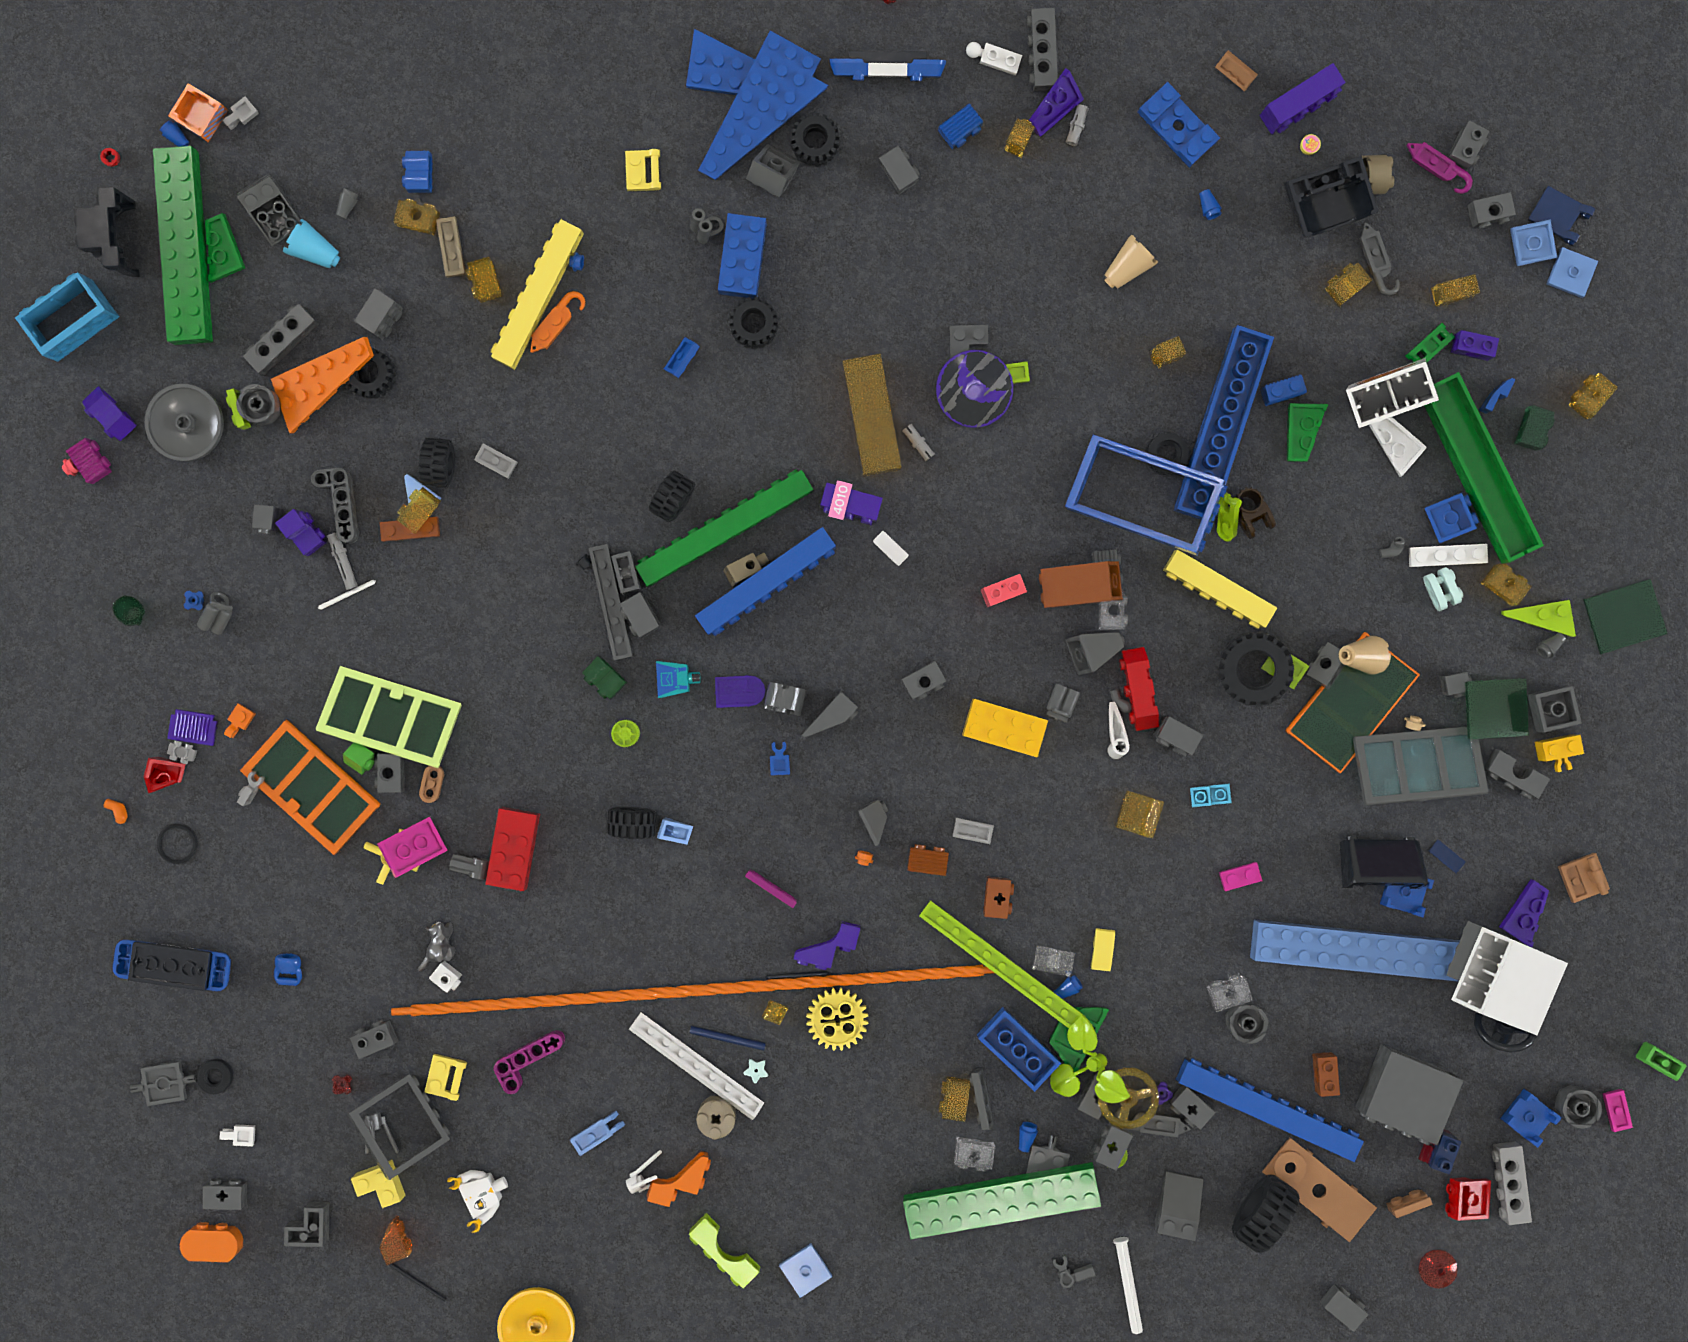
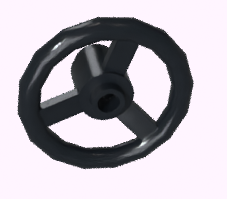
[1474,1012,1537,1053]

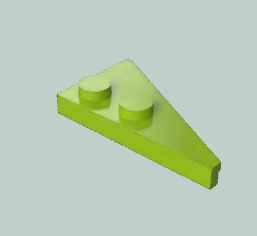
[1501,600,1576,637]

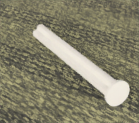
[1113,1237,1143,1334]

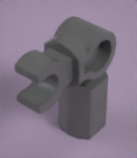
[1053,1255,1096,1288]

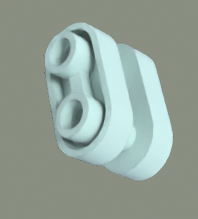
[1423,567,1463,611]

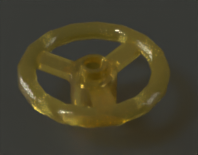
[1098,1068,1159,1129]

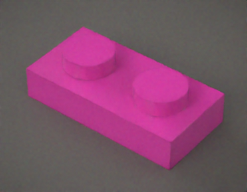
[1219,862,1262,891]
[1602,1089,1633,1132]

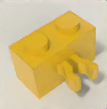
[1535,734,1584,772]

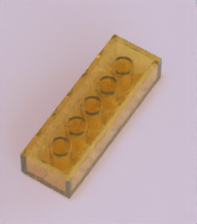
[843,354,902,477]

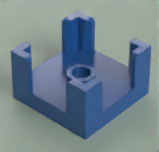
[1380,878,1434,917]
[1500,1089,1562,1148]

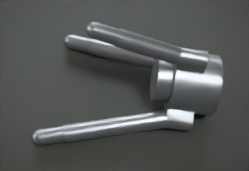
[364,1112,399,1154]

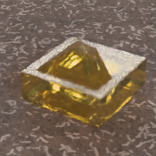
[762,1000,788,1025]

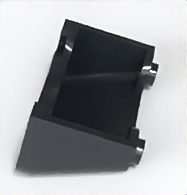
[1340,836,1428,889]

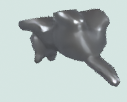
[418,922,455,971]

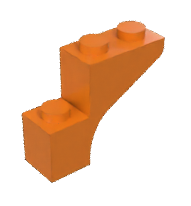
[647,1151,711,1207]

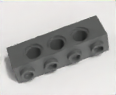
[1027,8,1058,92]
[243,304,320,376]

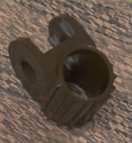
[1236,487,1276,539]

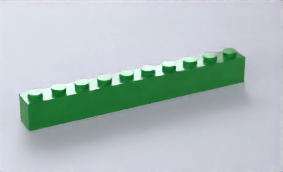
[635,469,814,587]

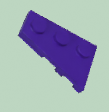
[1029,68,1084,137]
[1499,879,1549,948]

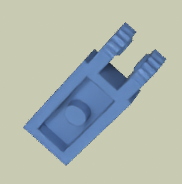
[570,1111,625,1156]

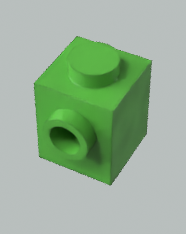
[343,742,374,775]

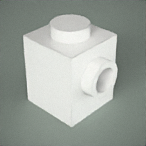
[429,961,462,993]

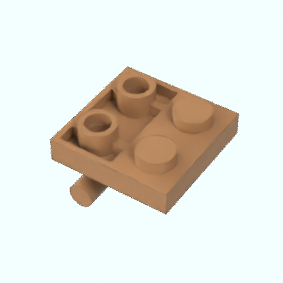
[1558,853,1610,903]

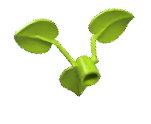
[1050,1015,1130,1103]

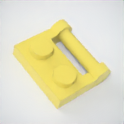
[625,149,661,191]
[424,1054,467,1101]

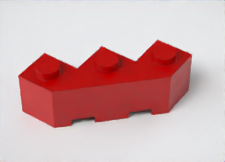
[1119,647,1159,731]

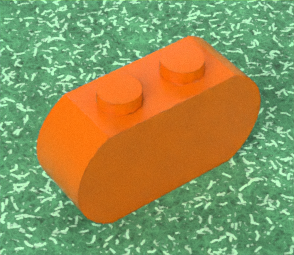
[180,1222,243,1262]

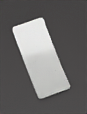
[873,531,909,566]

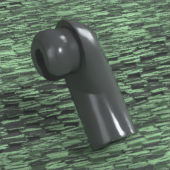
[1110,689,1132,713]

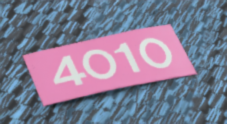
[828,480,852,520]

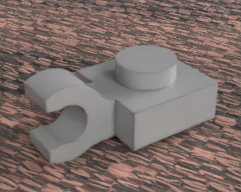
[223,96,259,130]
[237,771,265,806]

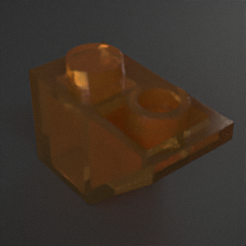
[379,1216,413,1265]

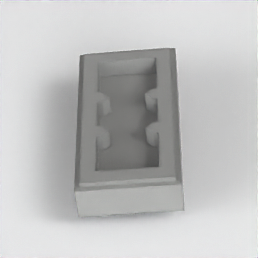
[952,818,994,844]

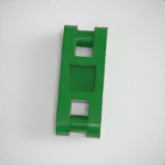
[1405,322,1455,362]

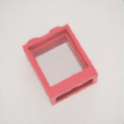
[981,574,1027,607]

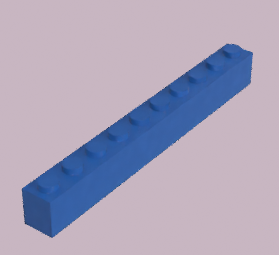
[1176,1058,1364,1162]

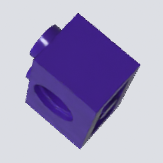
[1450,330,1499,361]

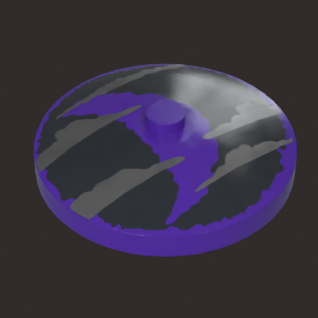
[936,350,1013,427]

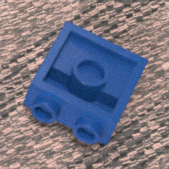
[1425,492,1480,543]

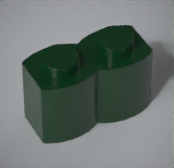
[582,656,627,699]

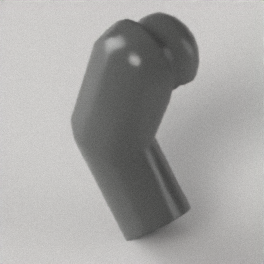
[1379,537,1405,559]

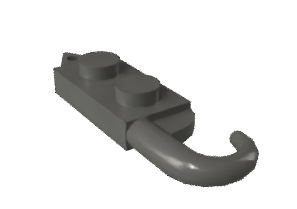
[1114,1106,1191,1138]

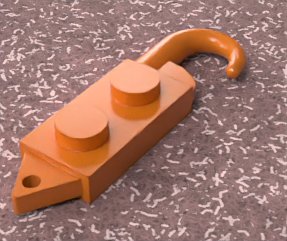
[530,291,585,353]

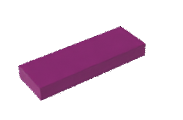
[745,869,797,908]

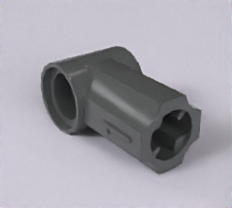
[449,854,490,880]

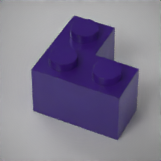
[275,509,327,556]

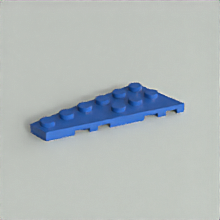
[686,29,755,95]

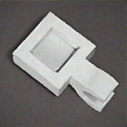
[220,1125,255,1146]

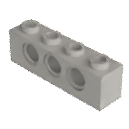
[1492,1141,1532,1225]

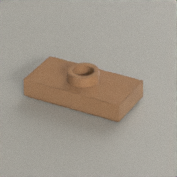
[1215,50,1258,91]

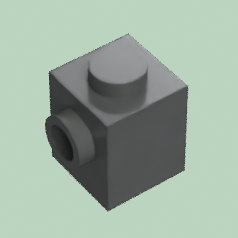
[1439,672,1472,698]

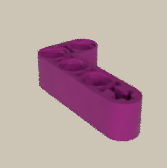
[494,1030,565,1094]

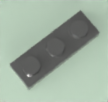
[970,1068,994,1130]

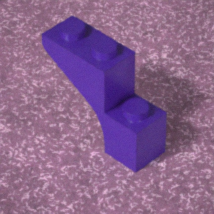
[794,921,860,970]

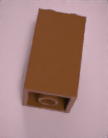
[1039,561,1123,608]

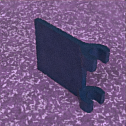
[1528,186,1596,246]

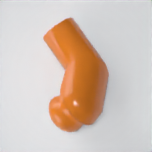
[104,799,128,824]

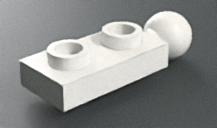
[966,42,1022,75]

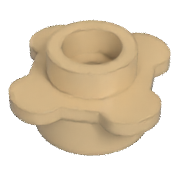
[1404,716,1426,731]

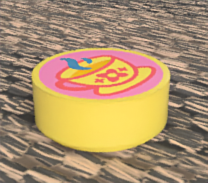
[1300,134,1321,155]

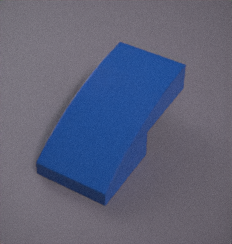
[1479,378,1515,414]

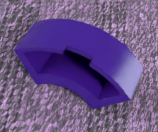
[82,386,137,441]

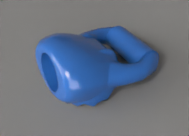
[274,954,302,986]

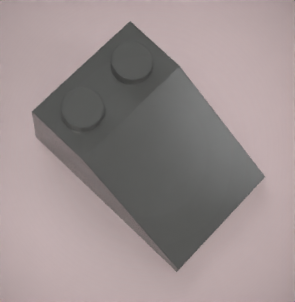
[802,692,858,737]
[1154,1171,1204,1241]

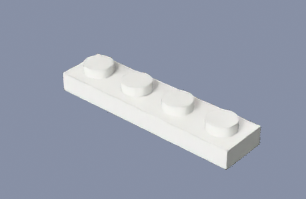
[1408,544,1488,567]

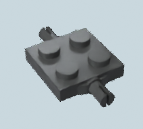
[130,1061,197,1106]
[1026,1134,1070,1174]

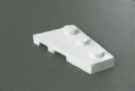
[1369,417,1427,477]

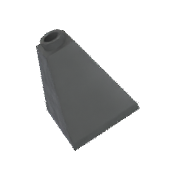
[1065,633,1125,675]

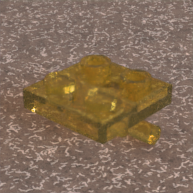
[1115,790,1164,839]

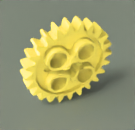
[806,987,868,1051]

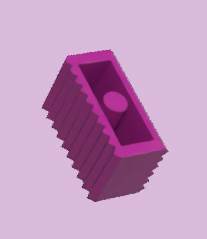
[66,438,112,484]

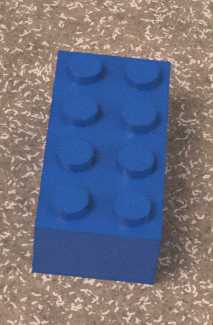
[718,213,767,299]
[977,1007,1061,1092]

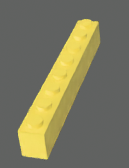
[491,219,584,370]

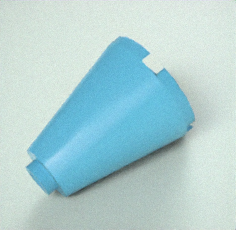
[283,219,341,269]

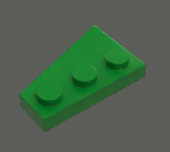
[205,213,245,282]
[1287,403,1328,462]

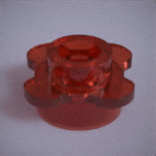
[332,1075,352,1094]

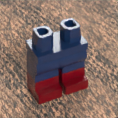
[1418,1129,1461,1175]

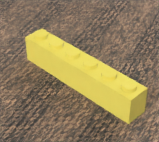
[1163,550,1277,629]

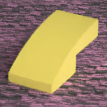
[1091,928,1115,971]

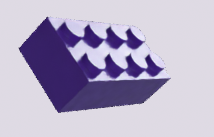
[1259,63,1346,135]

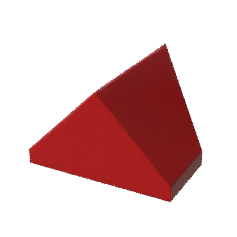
[144,757,186,793]

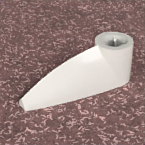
[1108,702,1129,759]

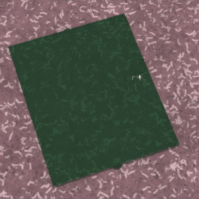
[1583,579,1668,654]
[1465,678,1529,739]

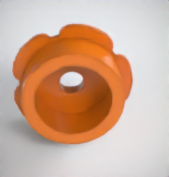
[855,851,873,866]

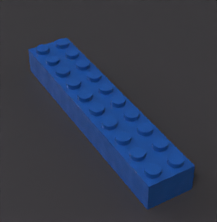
[1173,325,1274,522]

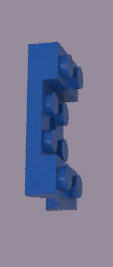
[1137,82,1220,168]

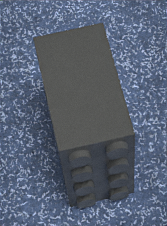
[1355,1044,1464,1146]

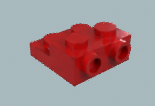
[1445,1177,1491,1221]

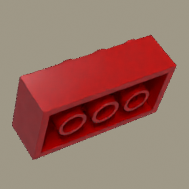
[485,807,540,891]

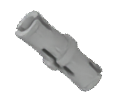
[1066,105,1089,146]
[902,424,935,461]

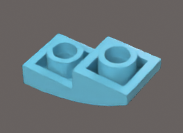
[1190,783,1232,807]

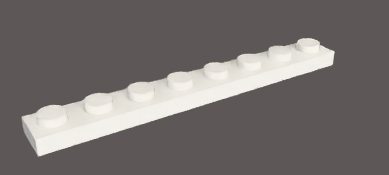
[629,1013,764,1120]

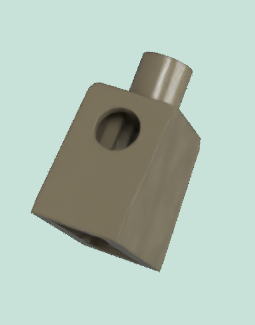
[723,553,769,587]

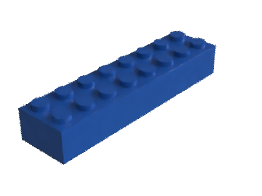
[695,527,836,636]

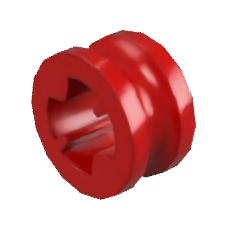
[100,148,120,167]

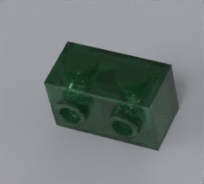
[1514,405,1555,451]

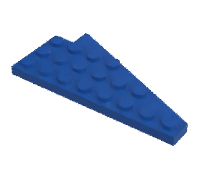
[698,31,828,180]

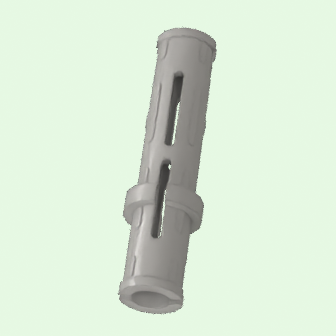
[327,532,358,590]

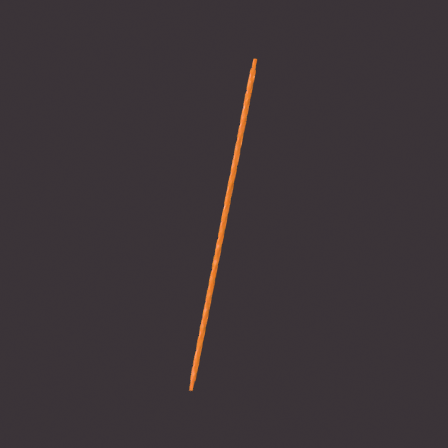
[391,965,994,1016]

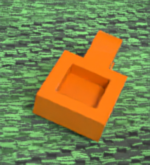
[224,703,256,738]

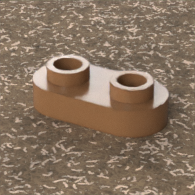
[419,766,444,803]

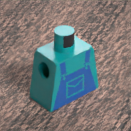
[656,661,701,698]

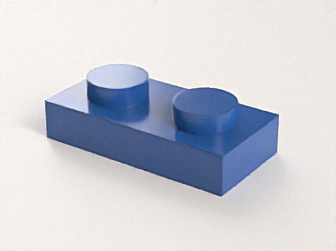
[664,337,700,378]

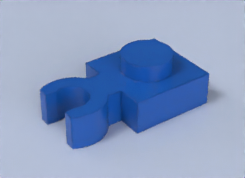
[770,742,790,775]

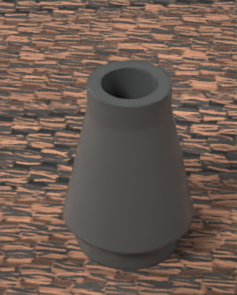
[336,188,358,219]
[1536,633,1566,659]

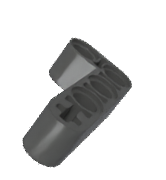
[311,468,359,544]

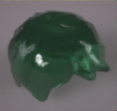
[112,595,145,626]

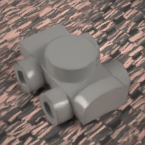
[167,740,197,764]

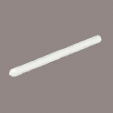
[318,580,376,610]

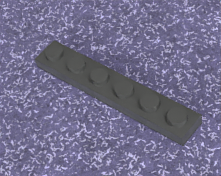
[589,544,633,661]

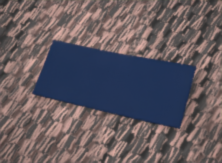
[1429,840,1465,873]

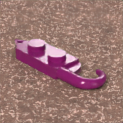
[1407,142,1473,194]

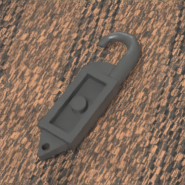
[1359,222,1400,296]

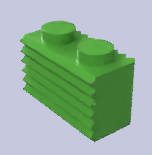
[1636,1042,1687,1081]

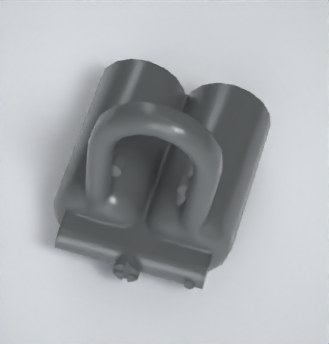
[690,208,724,245]
[197,592,233,635]
[1046,683,1080,723]

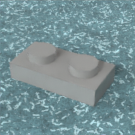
[474,443,518,479]

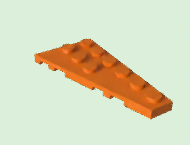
[271,337,374,433]

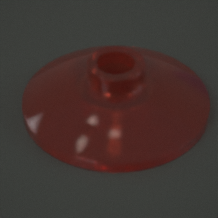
[1419,1250,1458,1288]

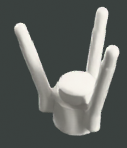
[626,1150,662,1194]

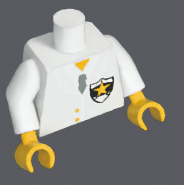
[447,1170,508,1233]

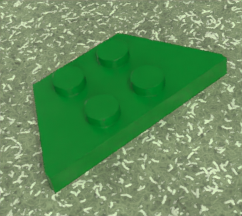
[1049,1007,1109,1072]

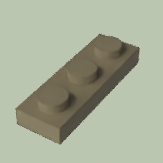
[436,216,466,278]

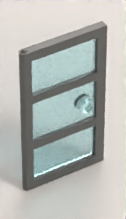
[1353,726,1488,806]

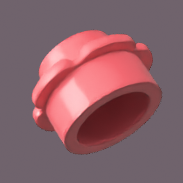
[62,459,79,476]

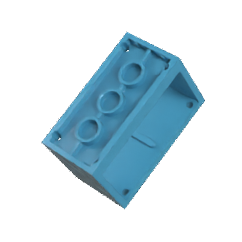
[15,272,119,362]

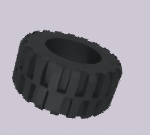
[1231,1175,1300,1253]

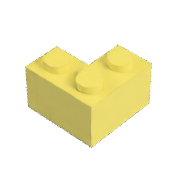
[351,1160,405,1208]

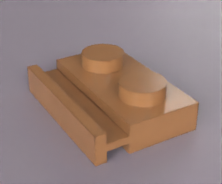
[1386,1190,1433,1218]

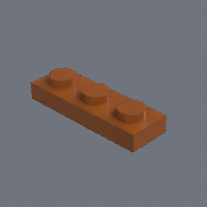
[380,517,440,542]

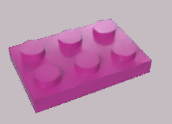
[377,817,448,878]

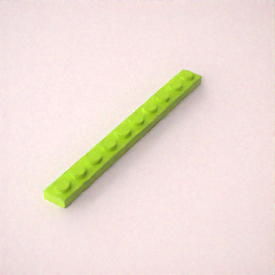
[919,900,1086,1028]

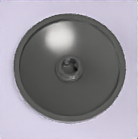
[145,384,224,462]

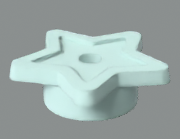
[744,1059,768,1083]

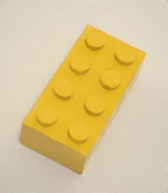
[962,699,1048,757]

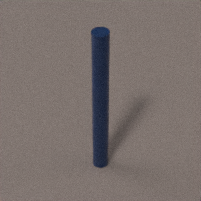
[690,1026,766,1051]

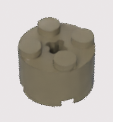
[1362,155,1394,195]
[696,1096,736,1140]

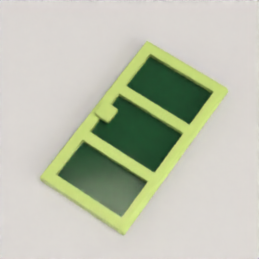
[316,666,462,768]

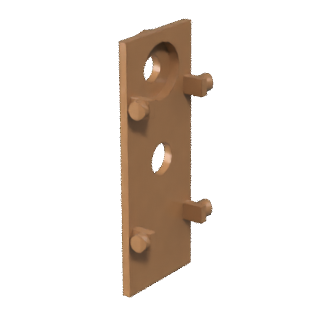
[1262,1137,1377,1242]

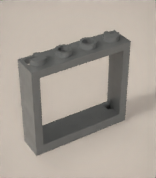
[347,1074,450,1180]

